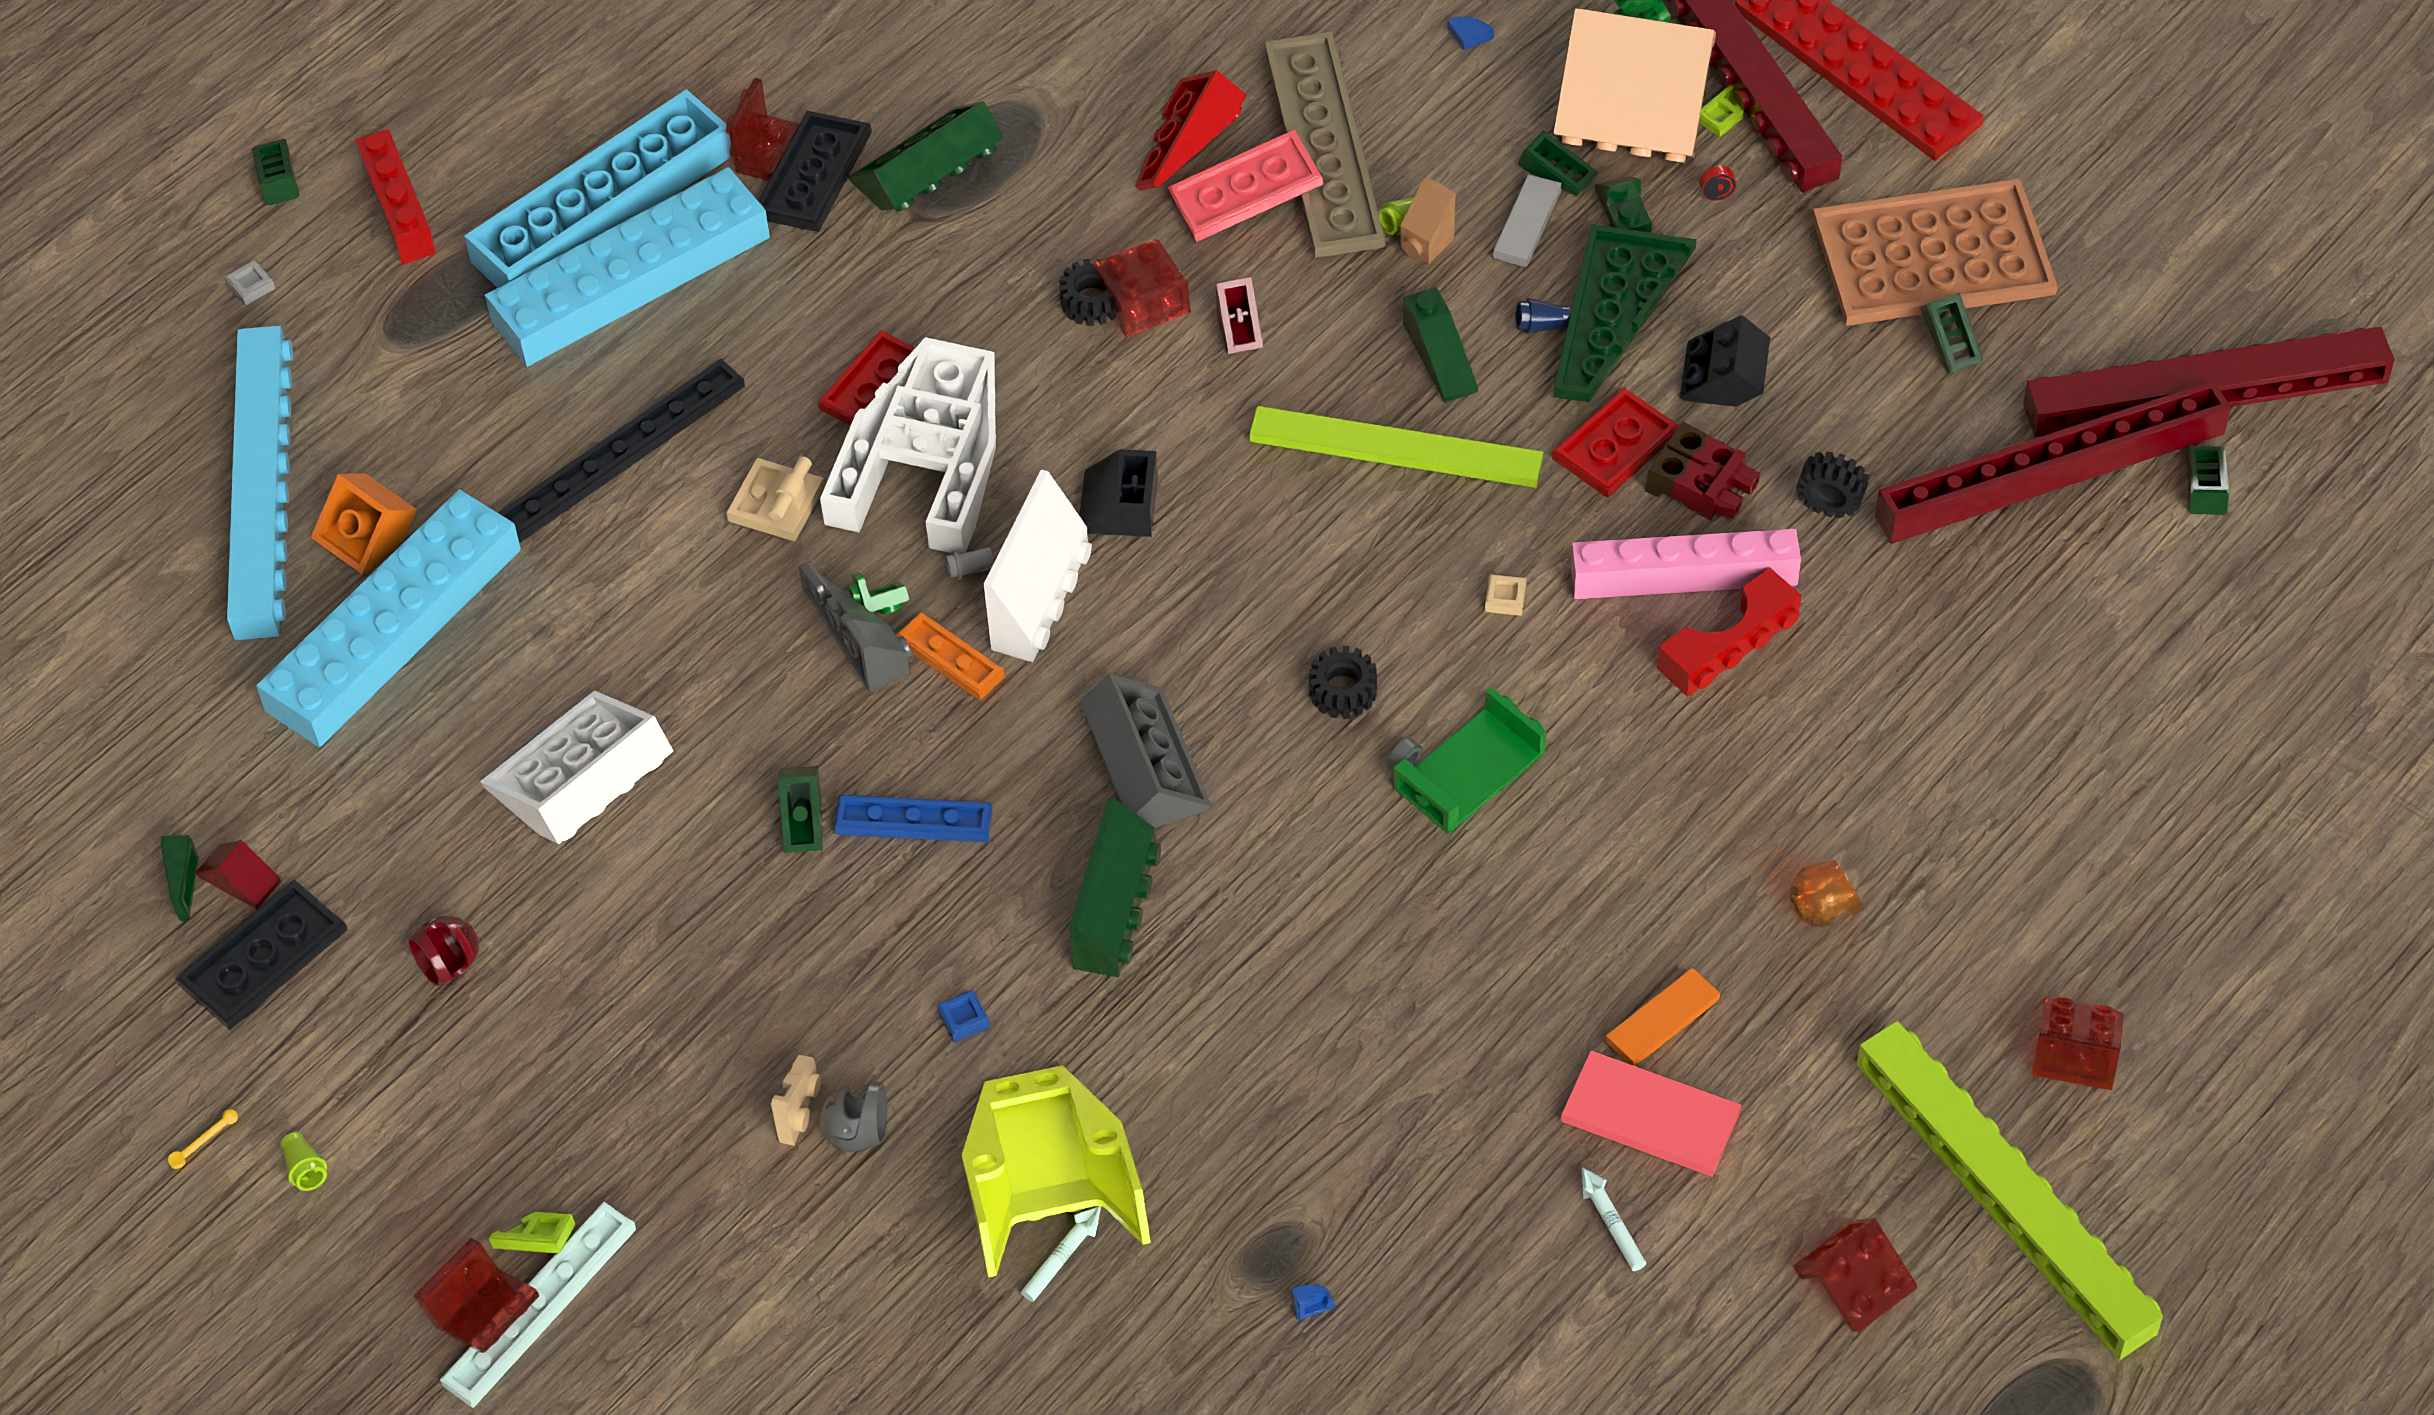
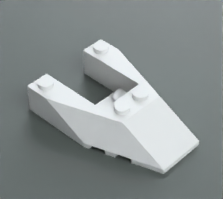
[820,337,996,554]

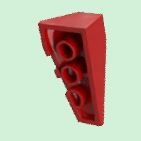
[1135,70,1247,191]

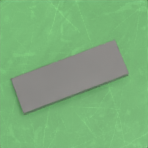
[1493,174,1562,268]

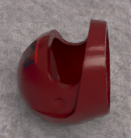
[408,916,479,986]

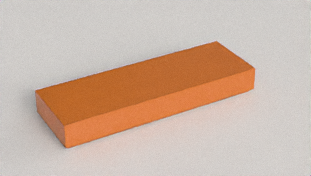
[896,612,1005,701]
[1605,967,1720,1066]

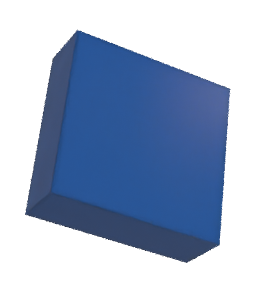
[937,990,990,1042]

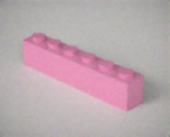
[1571,529,1801,599]

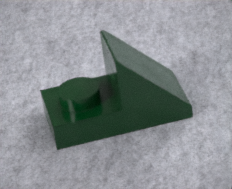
[1595,176,1652,232]

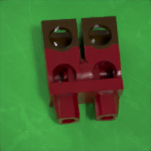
[1645,422,1760,521]

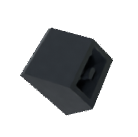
[1680,315,1771,407]
[1079,449,1158,537]

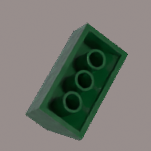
[848,101,1004,212]
[1069,798,1161,978]

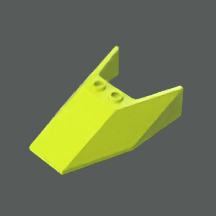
[962,1065,1151,1277]

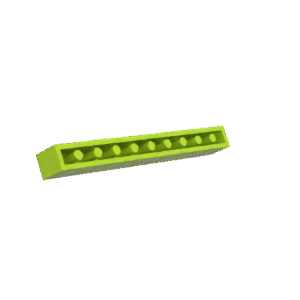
[1857,1021,2163,1361]

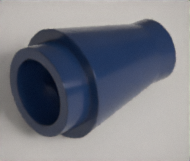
[1515,298,1570,334]

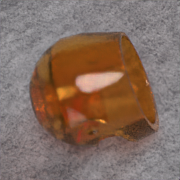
[1789,859,1864,927]

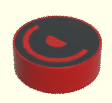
[1699,166,1737,201]

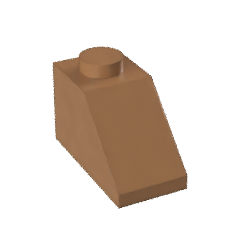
[1400,177,1455,265]

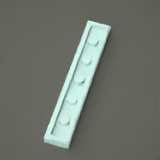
[440,1202,636,1408]

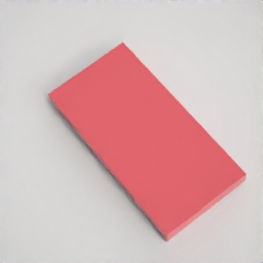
[1168,129,1324,242]
[1561,1051,1742,1177]

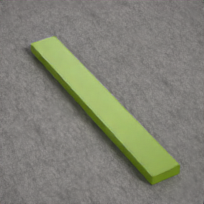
[1250,406,1544,488]

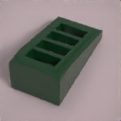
[1518,131,1598,196]
[252,139,300,205]
[1920,293,1983,373]
[2187,446,2229,515]
[161,835,199,921]

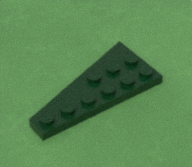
[1554,224,1697,402]

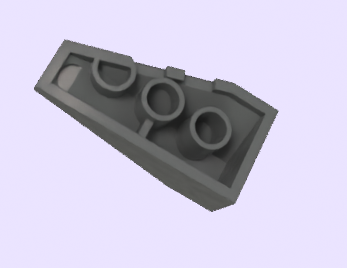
[798,563,912,692]

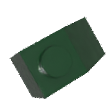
[778,766,823,853]

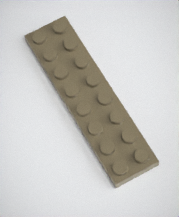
[1265,32,1385,258]

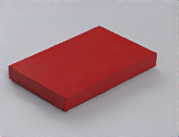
[818,330,916,426]
[1552,387,1679,498]

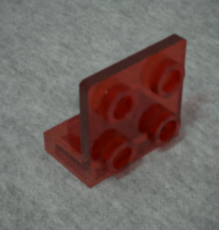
[726,78,799,181]
[1094,239,1191,337]
[2032,997,2124,1090]
[1792,1218,1917,1332]
[413,1237,539,1353]

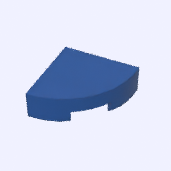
[1447,17,1494,50]
[1291,1285,1336,1320]

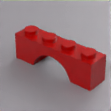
[355,129,436,265]
[1657,567,1801,696]

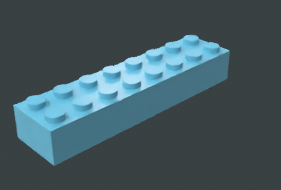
[464,89,735,288]
[485,167,770,367]
[256,489,521,748]

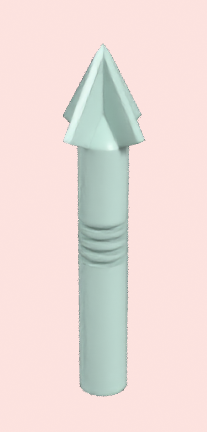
[1582,1167,1646,1271]
[1021,1206,1101,1302]

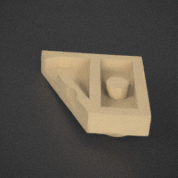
[771,1055,821,1146]

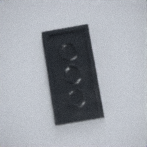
[758,111,872,232]
[176,880,348,1030]

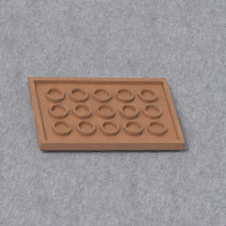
[1812,179,2058,326]

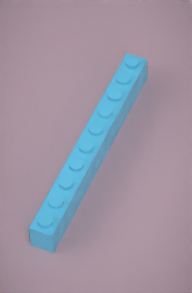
[227,325,293,640]

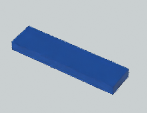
[834,795,993,842]

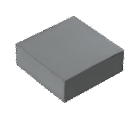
[225,260,275,306]

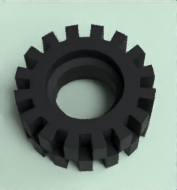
[1059,258,1124,326]
[1796,452,1869,518]
[1309,646,1377,719]

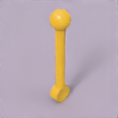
[168,1109,238,1169]

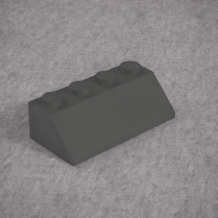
[1080,673,1212,827]

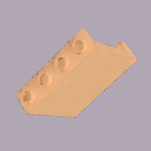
[1554,8,1716,163]

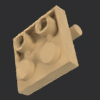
[726,457,825,542]

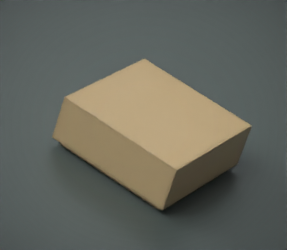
[1485,574,1527,616]

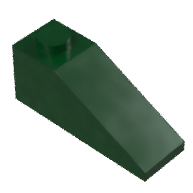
[1403,287,1478,403]

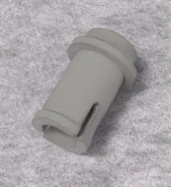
[945,547,994,580]

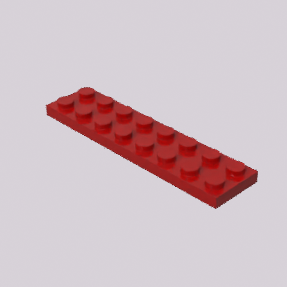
[1735,0,1984,161]

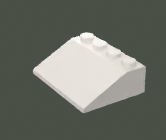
[984,470,1092,662]
[480,690,673,844]

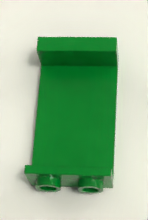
[1393,687,1546,834]

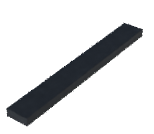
[498,359,745,543]

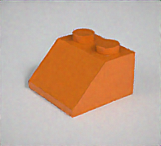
[310,473,417,574]

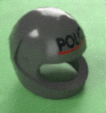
[820,1080,887,1152]

